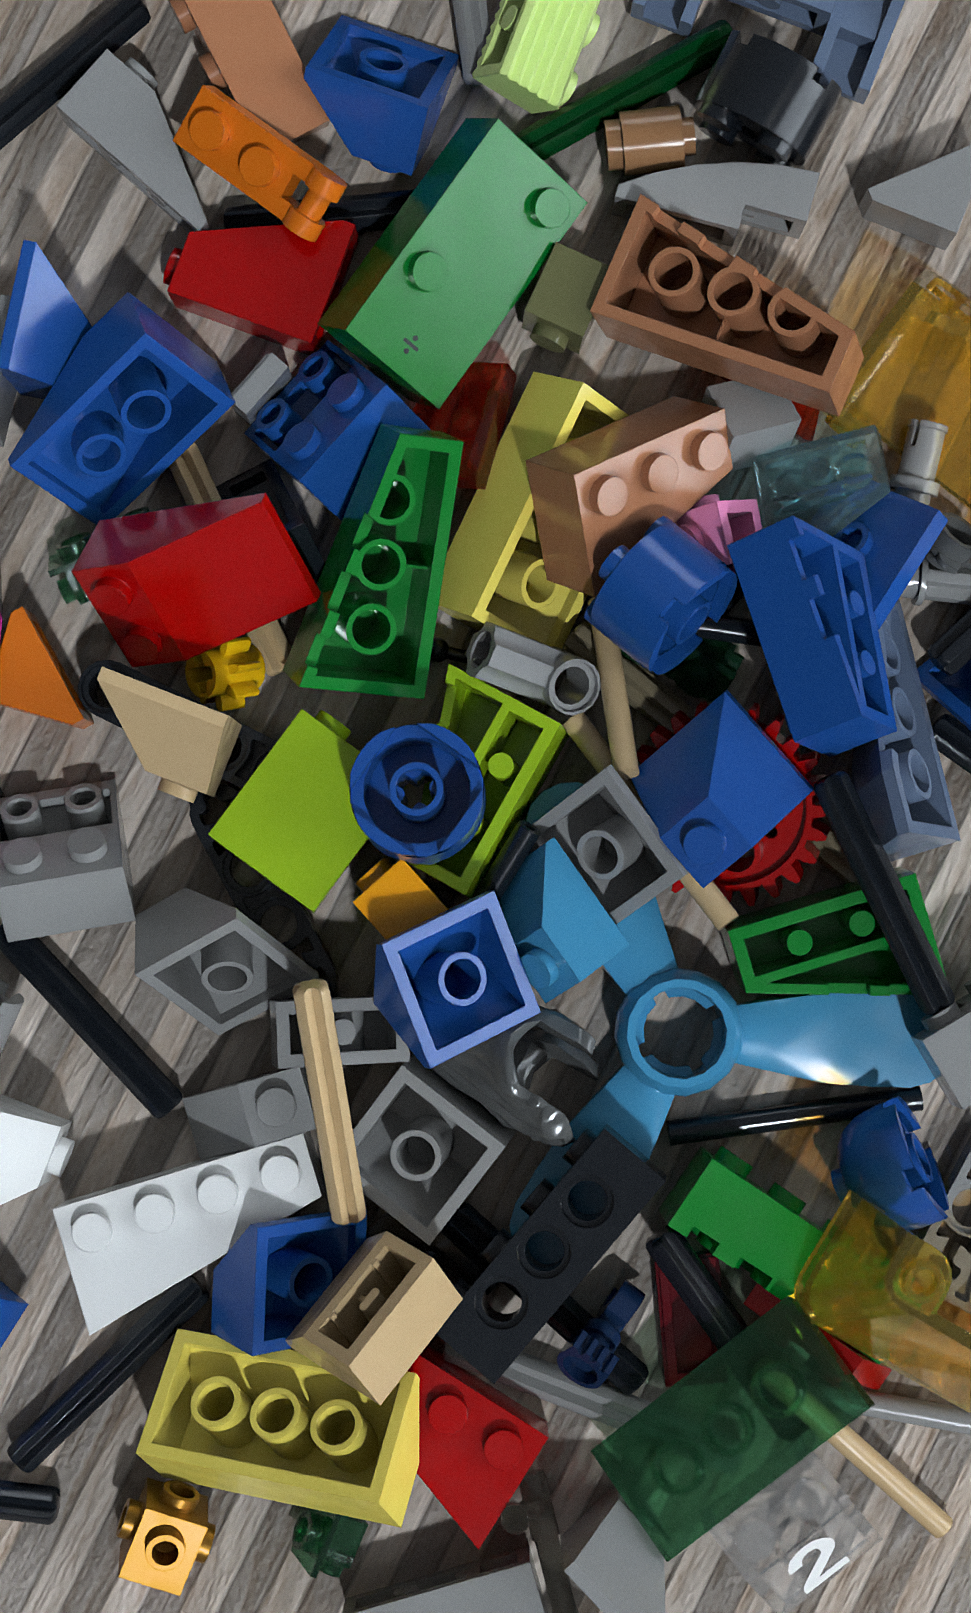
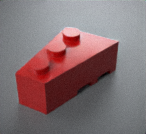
[408,1345,549,1550]

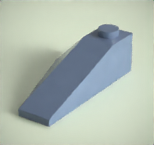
[851,599,961,862]

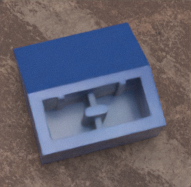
[244,340,431,521]

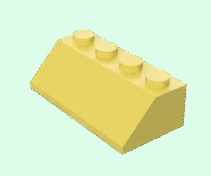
[438,371,629,649]
[136,1328,420,1528]

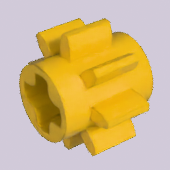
[185,637,265,712]

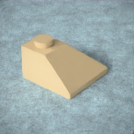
[97,667,242,803]

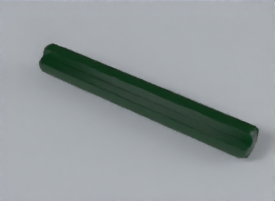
[515,20,733,161]

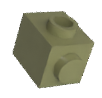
[522,242,609,354]

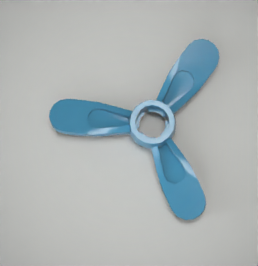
[509,782,935,1264]

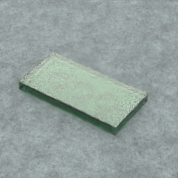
[591,1294,875,1562]

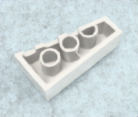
[53,1131,326,1336]

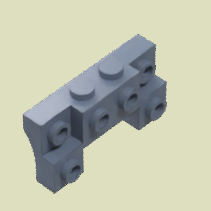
[630,0,905,104]

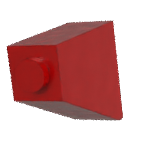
[163,220,359,356]

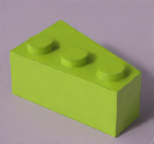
[409,664,569,898]

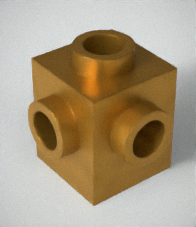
[116,1477,216,1596]

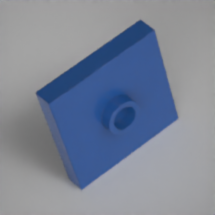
[810,472,948,629]

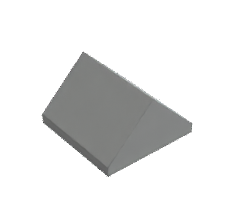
[530,764,689,924]

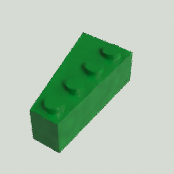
[283,424,464,699]
[658,1145,923,1364]

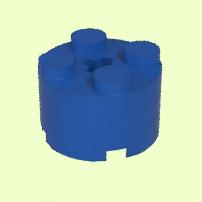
[584,516,738,675]
[350,723,486,865]

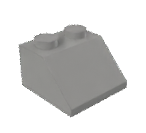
[353,1054,517,1246]

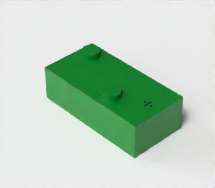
[317,118,588,409]

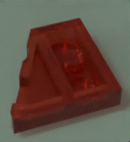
[412,362,517,490]

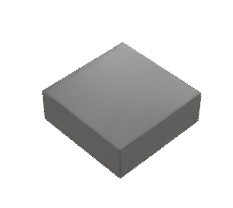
[231,352,292,426]

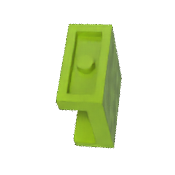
[208,709,407,914]

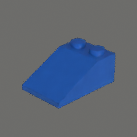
[8,292,236,525]

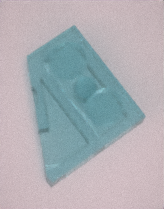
[751,425,891,537]

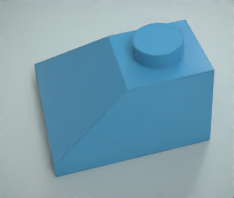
[499,837,630,1003]

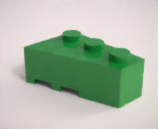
[721,867,946,996]

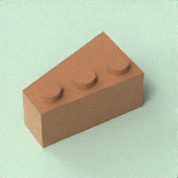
[525,396,733,597]

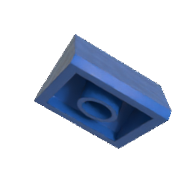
[373,890,541,1069]

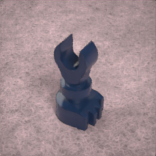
[557,1278,646,1389]

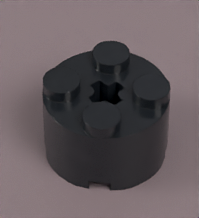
[693,30,842,167]

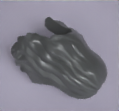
[431,1005,599,1147]

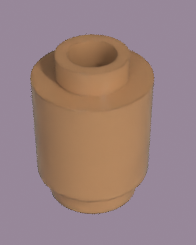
[603,105,696,176]

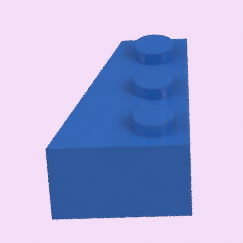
[727,515,897,757]

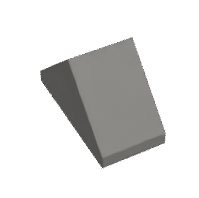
[858,145,971,250]

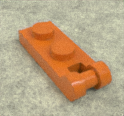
[173,85,348,242]

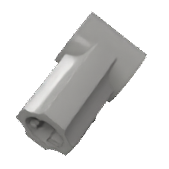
[465,622,601,715]

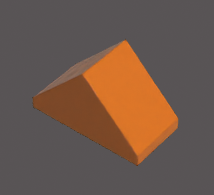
[0,606,94,729]

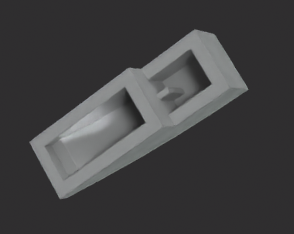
[612,162,820,247]

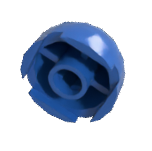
[831,1096,949,1232]

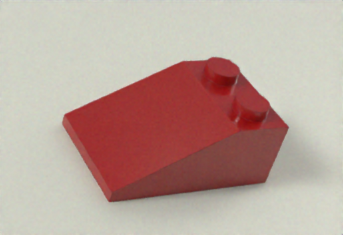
[72,493,321,668]

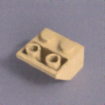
[285,1231,463,1406]

